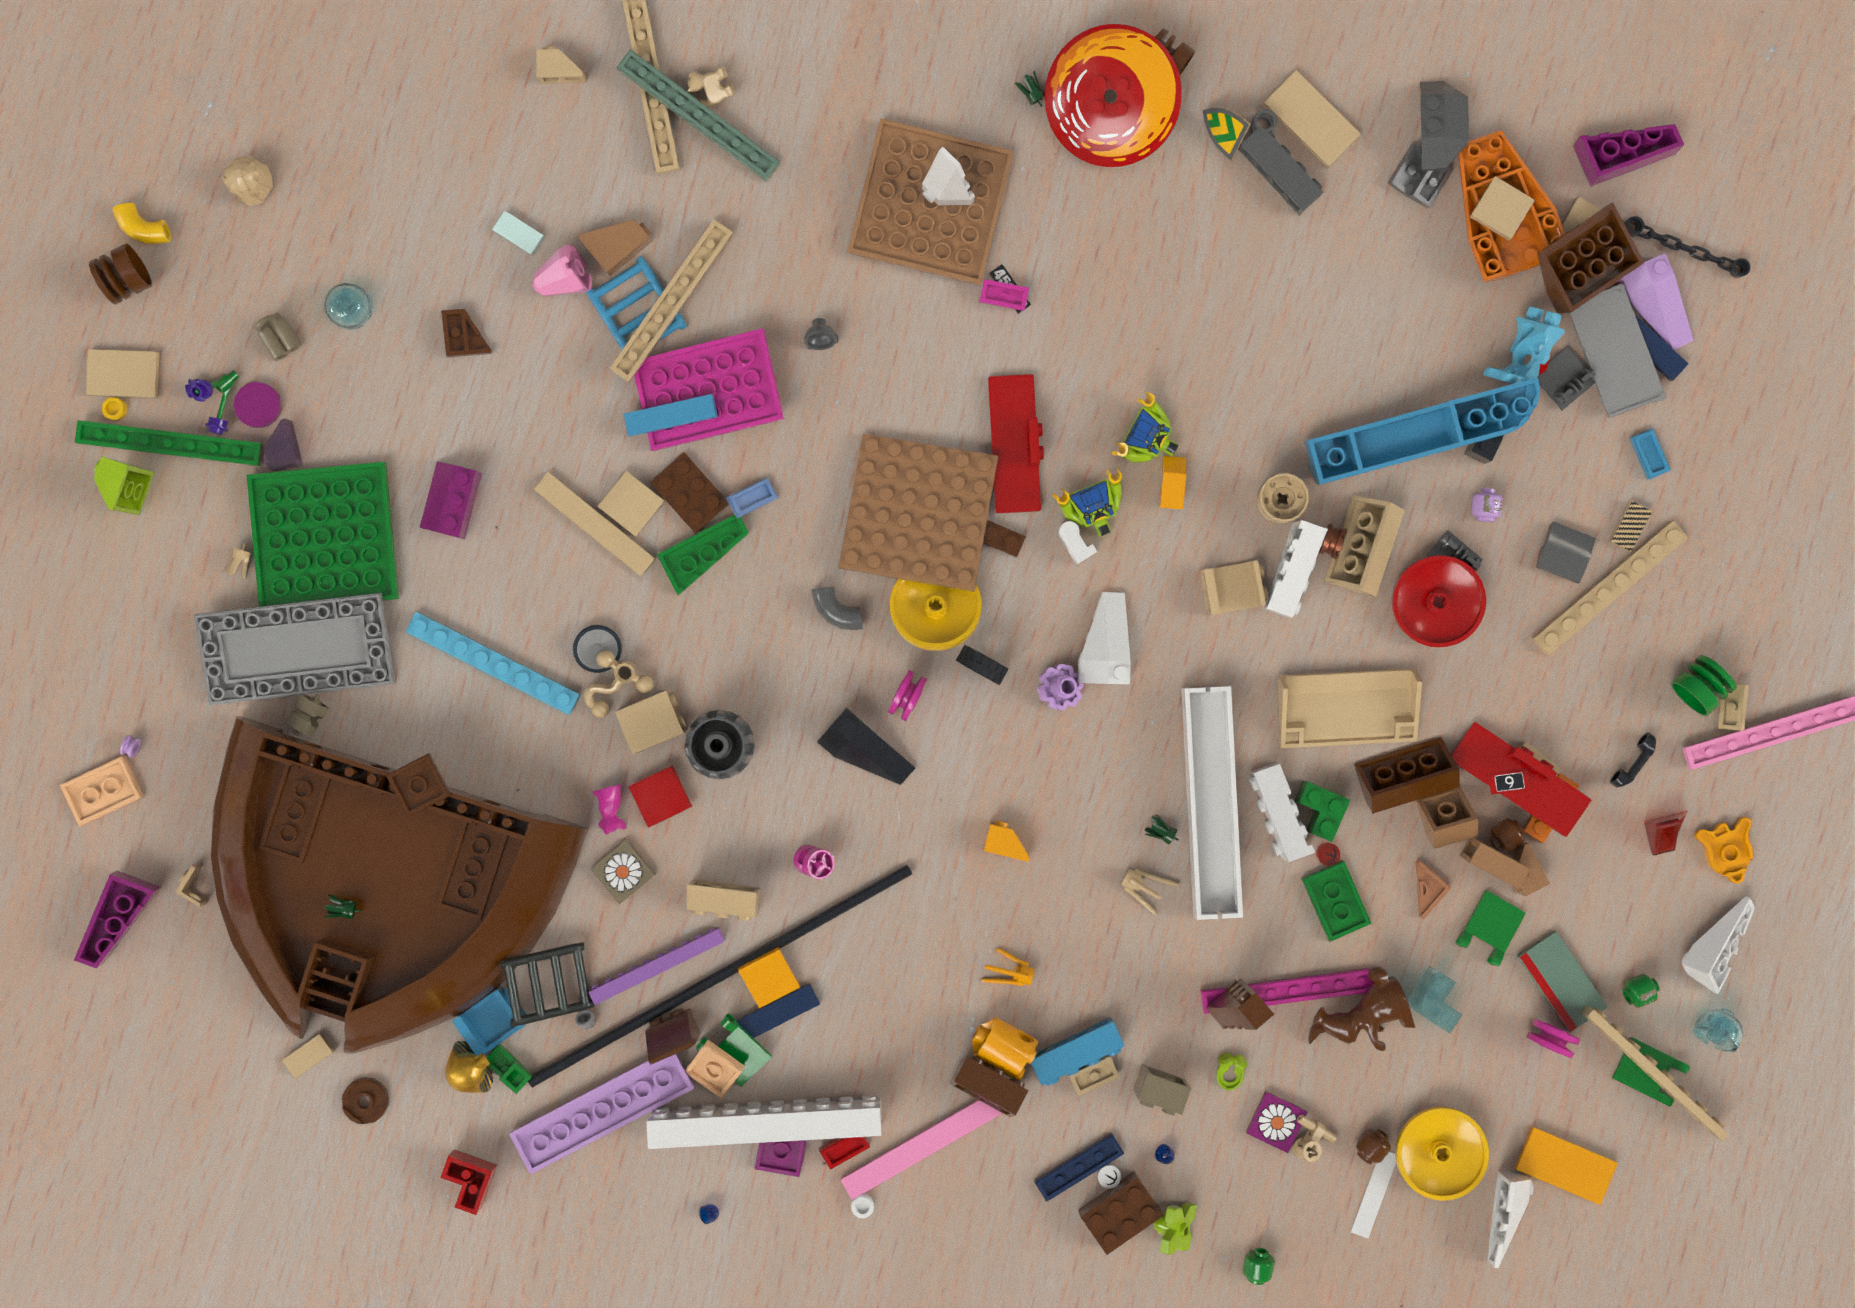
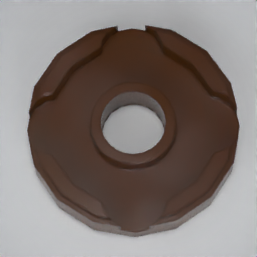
[342,1077,389,1124]

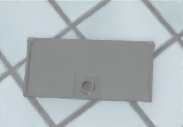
[1569,284,1667,418]

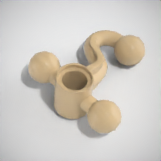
[584,650,654,718]

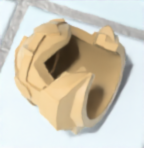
[223,156,273,206]

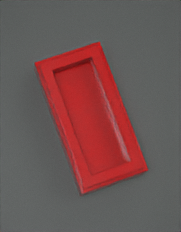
[819,1137,870,1170]

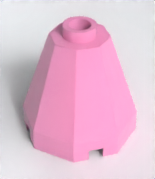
[532,244,592,296]

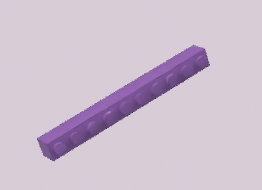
[589,927,725,1005]

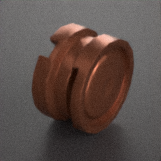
[1319,523,1347,559]

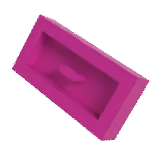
[980,279,1029,311]

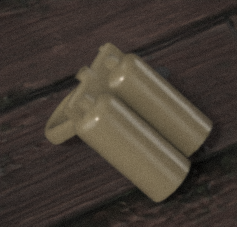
[254,312,302,361]

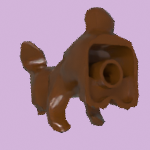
[1308,967,1415,1051]

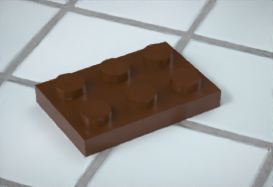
[650,452,729,534]

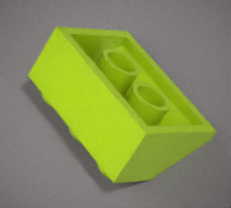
[94,456,154,515]

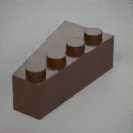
[1206,978,1274,1030]

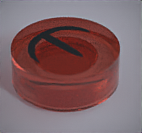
[1316,842,1340,866]

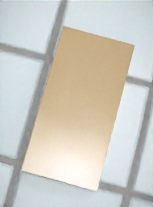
[1263,70,1361,168]

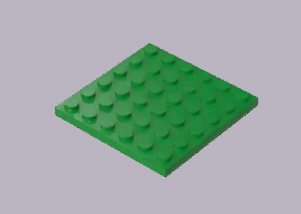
[246,462,399,606]

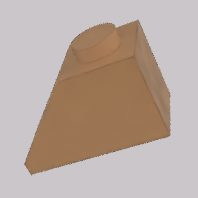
[1510,842,1550,897]

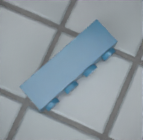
[1031,1017,1125,1086]

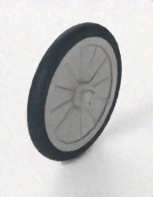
[573,625,622,673]

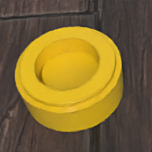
[101,397,127,421]

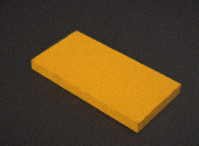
[1514,1126,1618,1205]

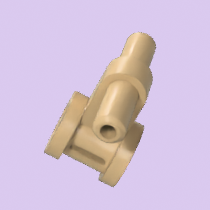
[1292,1115,1337,1162]

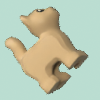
[687,66,735,107]

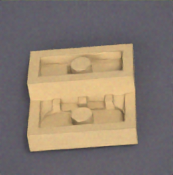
[597,470,664,536]

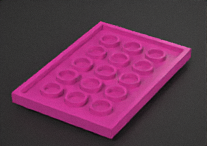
[634,328,785,451]

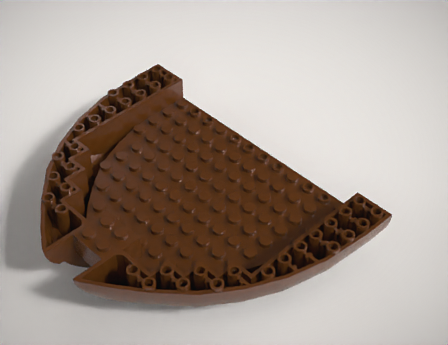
[211,716,588,1054]

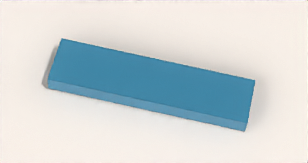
[624,394,718,437]

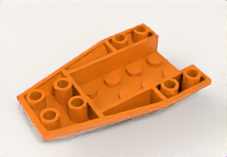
[1458,130,1565,282]

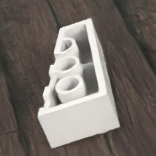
[1263,520,1328,618]
[1249,763,1315,862]

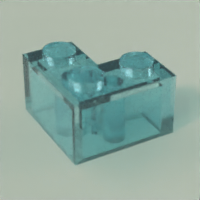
[1407,966,1463,1033]

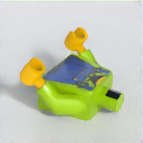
[1111,391,1179,463]
[1053,467,1122,537]

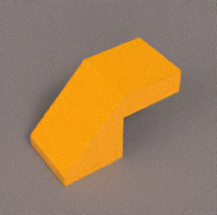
[1160,456,1186,509]

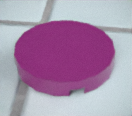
[233,382,281,428]

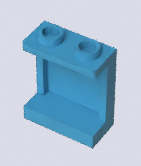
[452,986,526,1055]

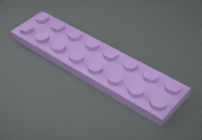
[509,1054,694,1175]

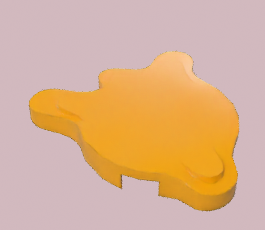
[1694,817,1753,884]

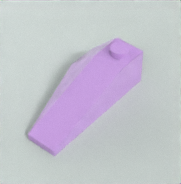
[1616,253,1694,350]

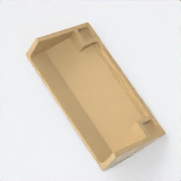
[1278,668,1422,748]

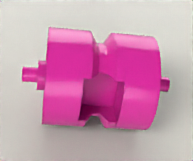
[793,844,834,880]

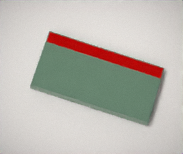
[1517,930,1608,1033]

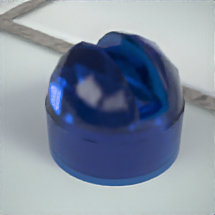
[1155,1144,1175,1165]
[699,1204,719,1224]

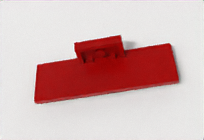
[988,374,1044,514]
[1451,722,1592,837]

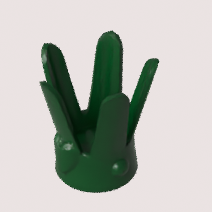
[1015,70,1045,107]
[1144,814,1179,845]
[324,894,362,919]

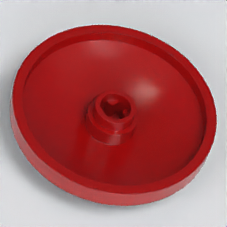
[1392,555,1486,648]

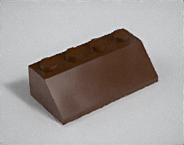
[1354,737,1460,814]

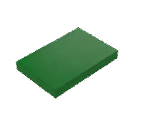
[1301,860,1372,942]

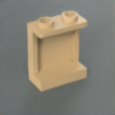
[615,690,688,755]

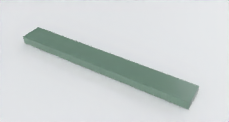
[617,49,780,182]

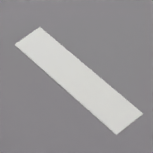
[1351,1152,1396,1238]

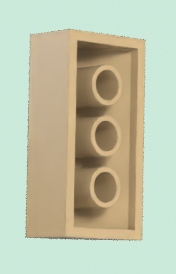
[1324,495,1405,597]

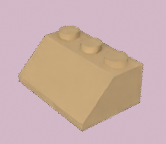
[687,880,760,921]

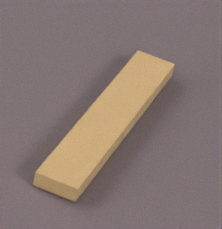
[534,472,655,577]

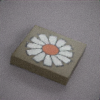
[590,839,655,904]

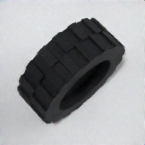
[956,644,1008,685]

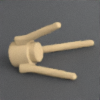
[1121,868,1179,915]

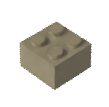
[1133,1064,1191,1116]

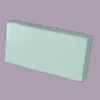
[492,211,545,256]

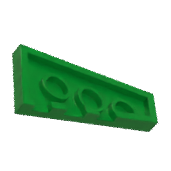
[657,515,750,596]

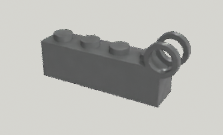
[1238,109,1324,216]

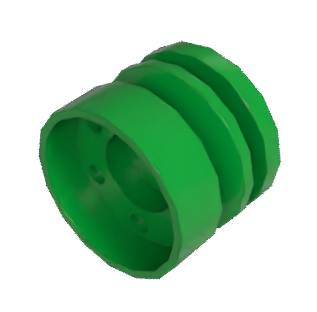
[1671,655,1737,716]

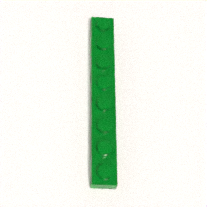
[75,420,263,467]

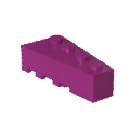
[1573,124,1684,187]
[74,870,161,968]

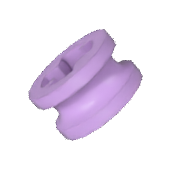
[120,735,141,758]

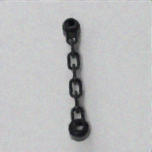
[1624,216,1751,278]

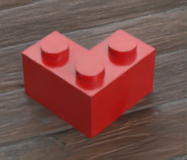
[440,1149,497,1215]

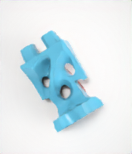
[1483,306,1565,384]

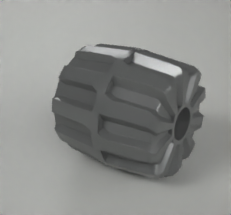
[684,710,755,779]

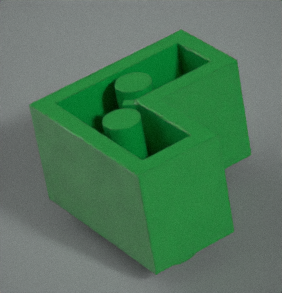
[1294,780,1350,842]

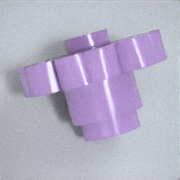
[1037,664,1084,710]

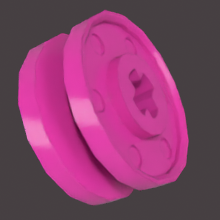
[888,670,927,721]
[1526,1018,1581,1059]

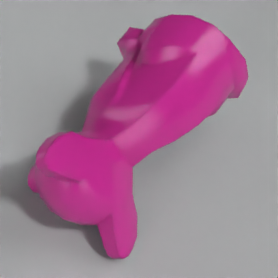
[592,784,626,835]

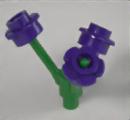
[185,370,239,435]

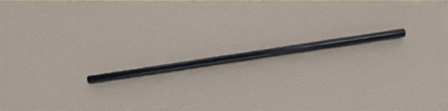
[528,864,913,1088]

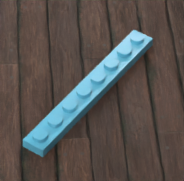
[405,612,581,715]

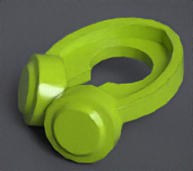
[1216,1052,1248,1090]

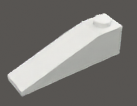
[922,147,975,205]
[1487,1170,1533,1268]

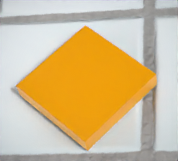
[738,947,800,1008]

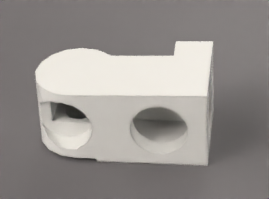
[1058,521,1097,565]

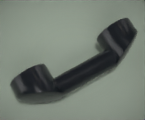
[1610,732,1656,788]

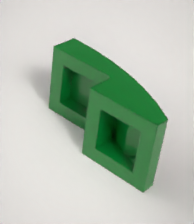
[487,1044,532,1094]

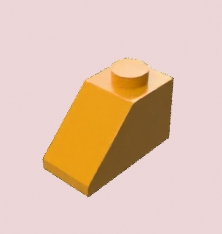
[983,820,1030,862]

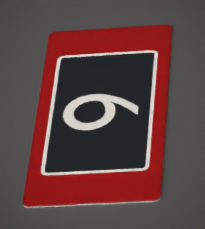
[1488,769,1531,795]

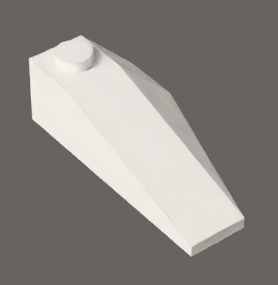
[1077,592,1131,684]
[1682,896,1755,994]

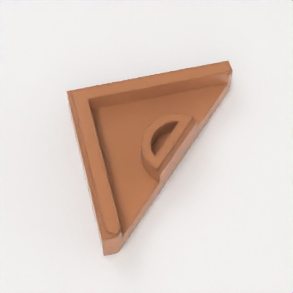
[1416,859,1451,919]

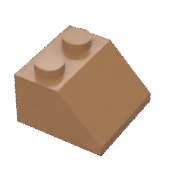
[1416,786,1478,849]

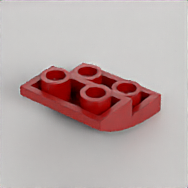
[628,765,692,828]

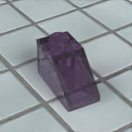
[263,418,303,472]

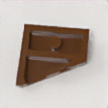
[441,309,491,358]

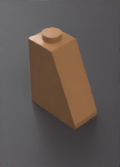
[578,219,652,276]
[1460,837,1530,889]

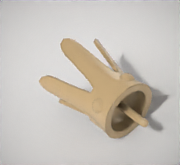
[222,544,251,579]

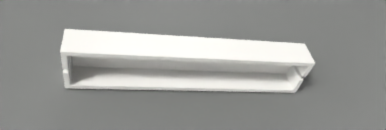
[1181,686,1243,920]
[646,1095,882,1149]

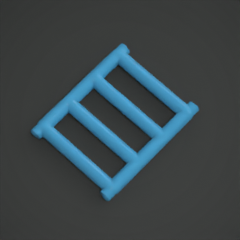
[586,256,687,350]

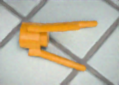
[982,948,1035,987]

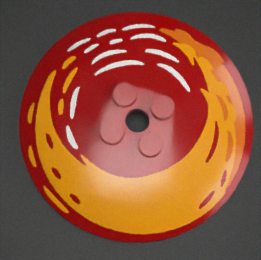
[1044,24,1182,167]

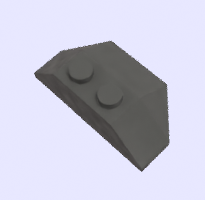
[1420,81,1469,171]

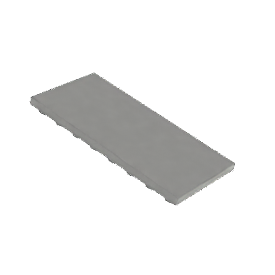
[194,592,395,705]

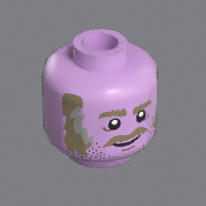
[1471,488,1503,522]

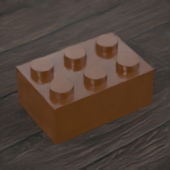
[950,1055,1029,1117]
[1078,1171,1164,1255]

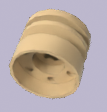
[1257,473,1309,524]

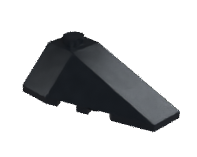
[817,708,915,785]

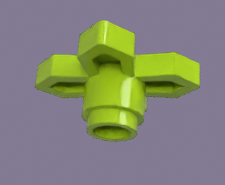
[1154,1202,1197,1255]

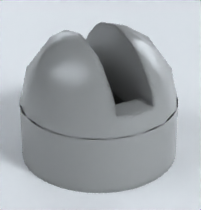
[575,1009,596,1030]

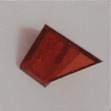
[1644,811,1688,856]

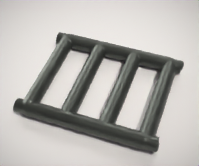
[500,942,595,1027]

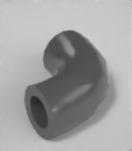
[812,587,863,630]

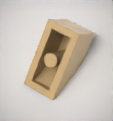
[536,46,587,84]

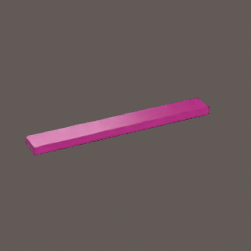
[1200,967,1382,1014]

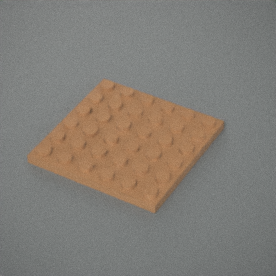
[848,118,1014,286]
[838,433,998,592]

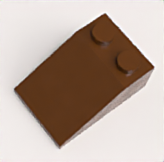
[645,1008,701,1065]

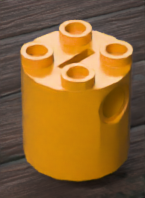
[972,1016,1038,1080]

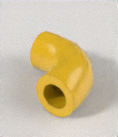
[112,203,172,245]

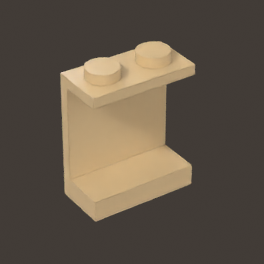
[1201,560,1268,616]

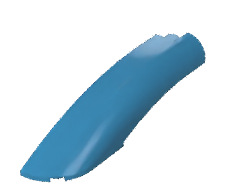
[1304,378,1540,485]

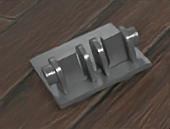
[1537,347,1596,411]
[1425,530,1483,571]

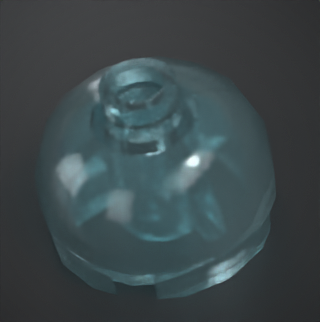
[324,283,373,330]
[1693,1008,1743,1052]

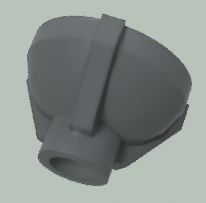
[804,318,839,350]

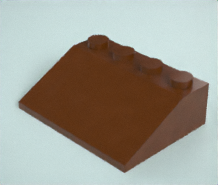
[1537,203,1644,313]

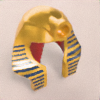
[445,1041,493,1093]

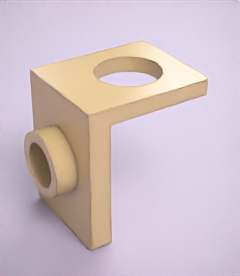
[176,864,208,907]

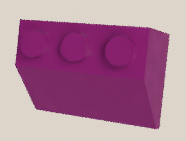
[419,461,482,540]

